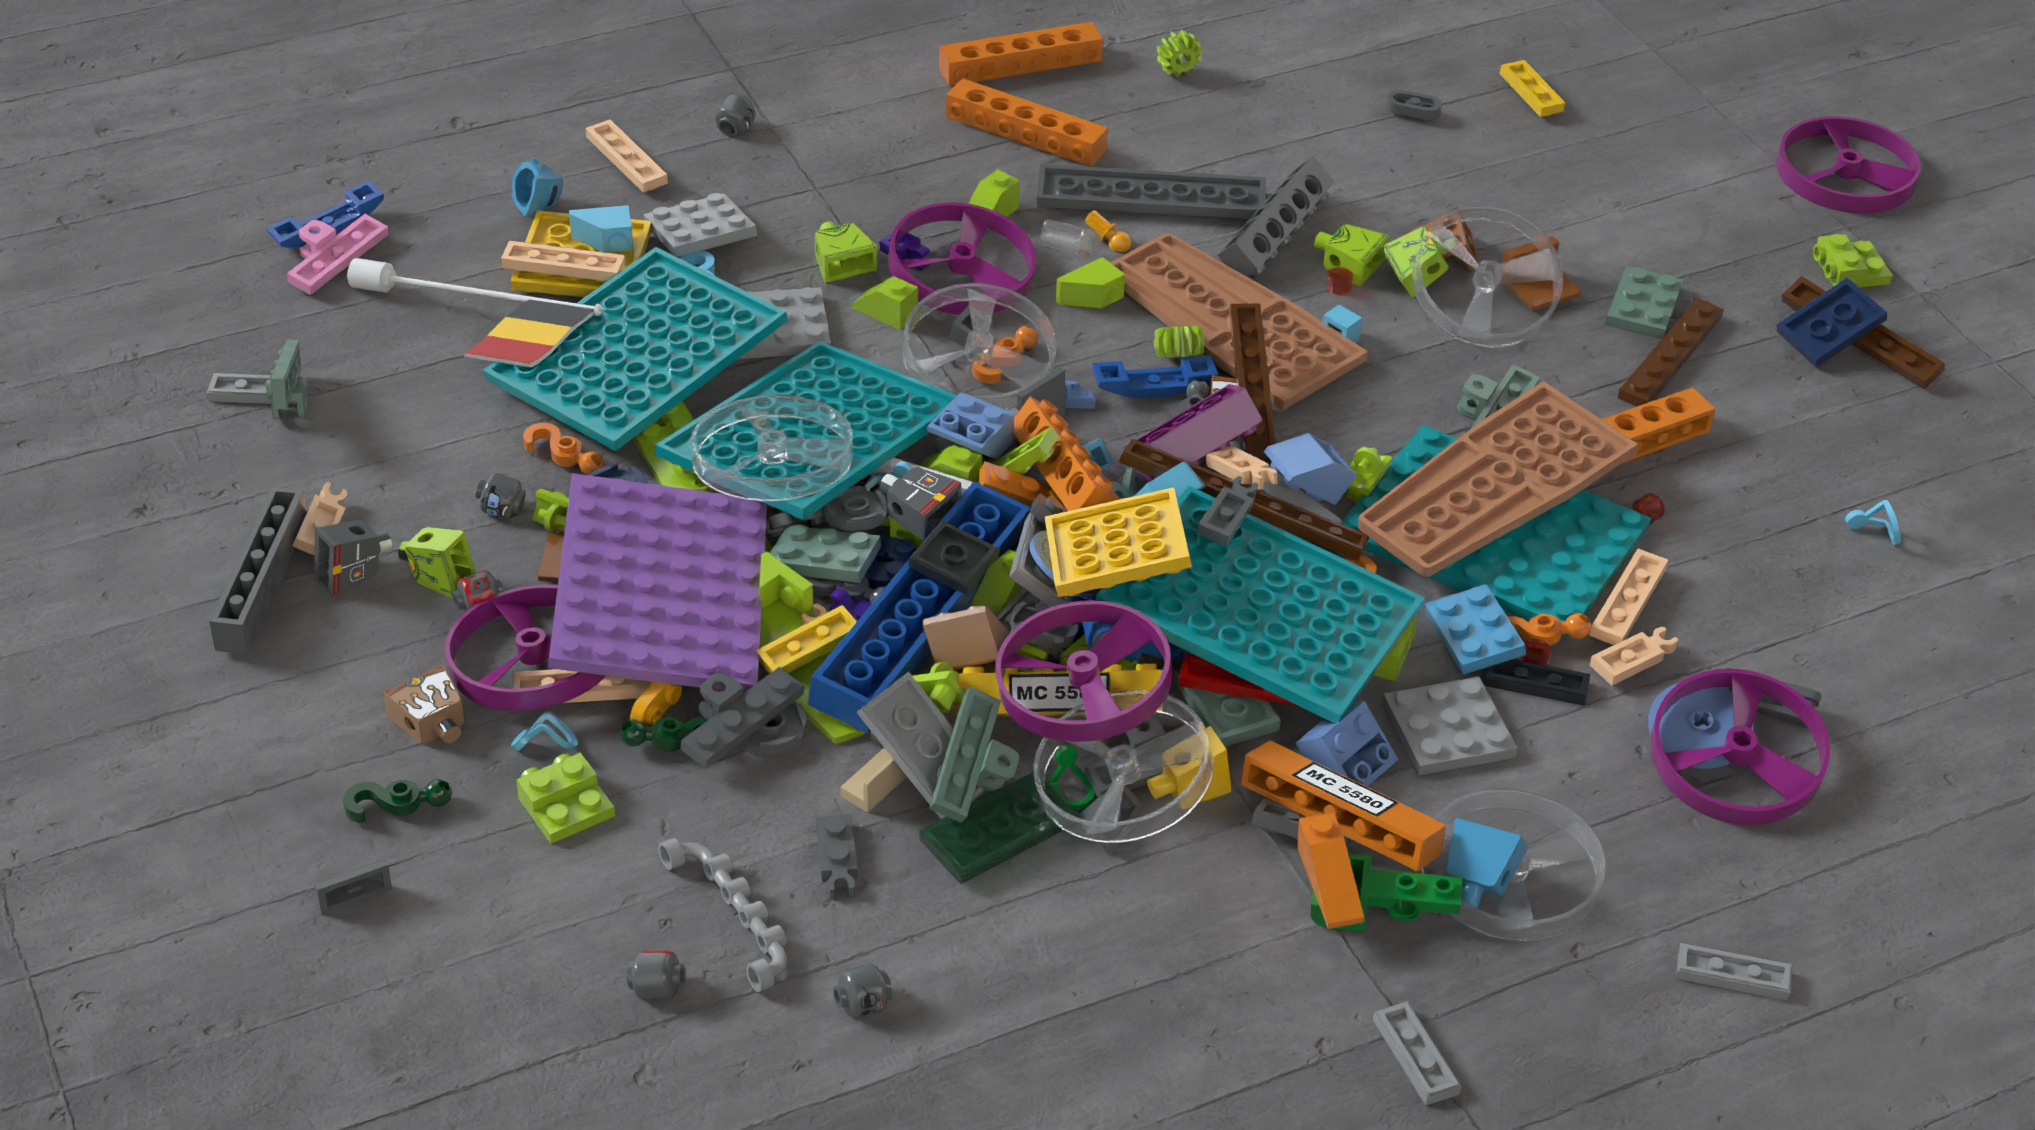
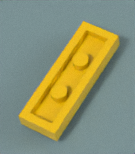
[1500,60,1565,117]
[756,605,857,674]

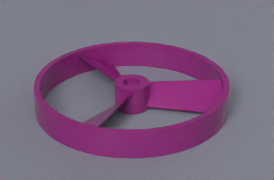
[1776,116,1921,213]
[888,202,1036,315]
[445,584,606,711]
[995,601,1172,742]
[1650,669,1830,825]

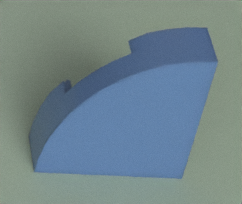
[1065,380,1096,409]

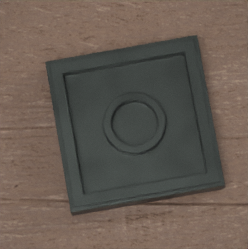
[908,521,1000,595]

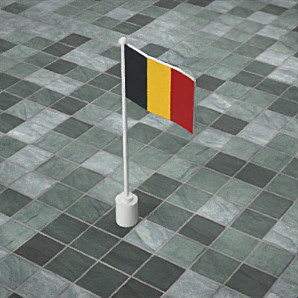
[347,258,603,367]

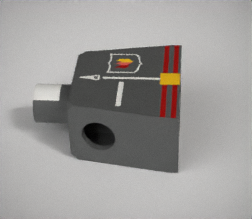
[879,467,962,540]
[314,520,392,596]

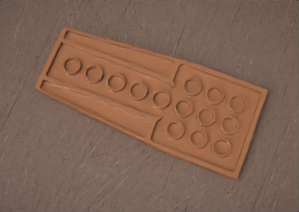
[1110,233,1368,411]
[1358,381,1638,577]

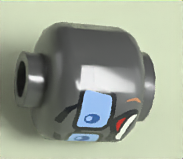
[475,473,526,519]

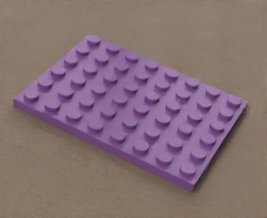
[548,473,767,693]

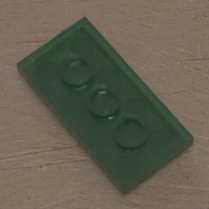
[919,771,1078,884]

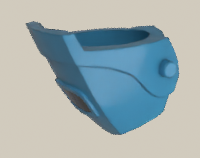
[512,157,563,216]

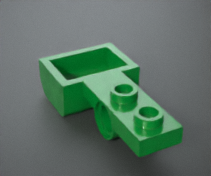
[1311,853,1463,931]

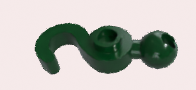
[620,717,708,752]
[343,779,452,823]

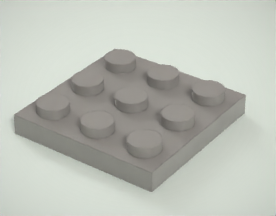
[643,193,757,257]
[740,287,831,359]
[1382,676,1517,776]

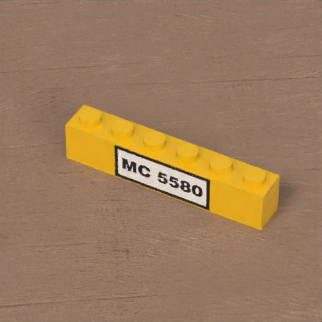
[955,664,1165,717]

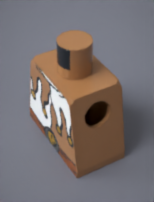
[383,665,464,743]

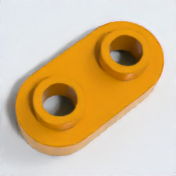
[630,682,682,727]

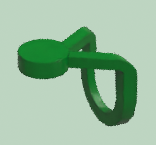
[1047,744,1095,811]

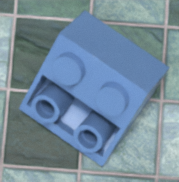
[927,392,1015,459]
[1264,433,1357,505]
[1296,701,1398,787]

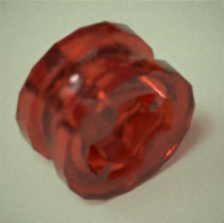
[1326,267,1353,295]
[1632,493,1665,524]
[1519,639,1552,666]

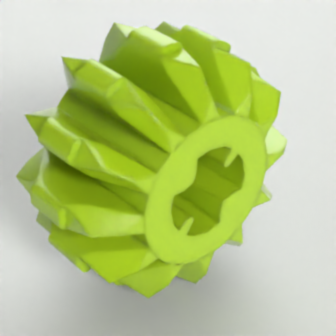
[1157,29,1203,78]
[1154,325,1206,358]

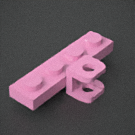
[287,214,388,295]

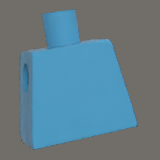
[1446,818,1528,910]

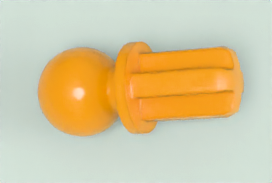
[1085,210,1131,253]

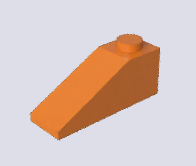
[1298,812,1364,929]

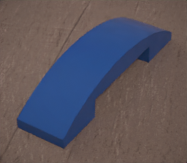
[266,180,384,248]
[1092,355,1218,398]

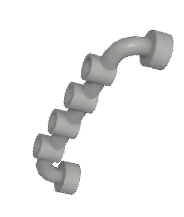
[658,838,787,992]

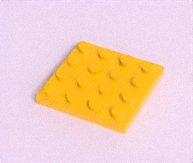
[510,211,652,298]
[1045,487,1192,597]

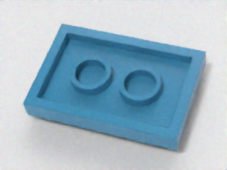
[1425,584,1526,675]

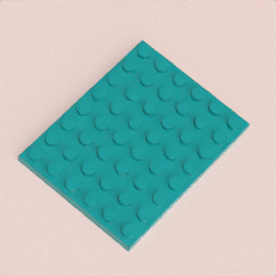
[483,247,788,451]
[655,341,957,520]
[1340,425,1652,638]
[1095,486,1425,723]

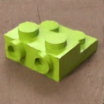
[1813,234,1893,288]
[516,752,615,844]

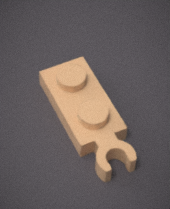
[1206,446,1278,490]
[292,482,347,555]
[1590,627,1678,686]

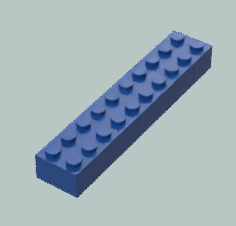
[808,481,1031,734]

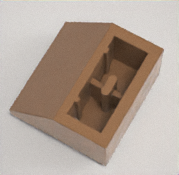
[923,606,1010,674]

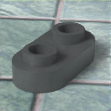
[1387,90,1442,121]

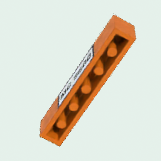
[1241,741,1447,871]

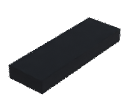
[1484,659,1590,706]

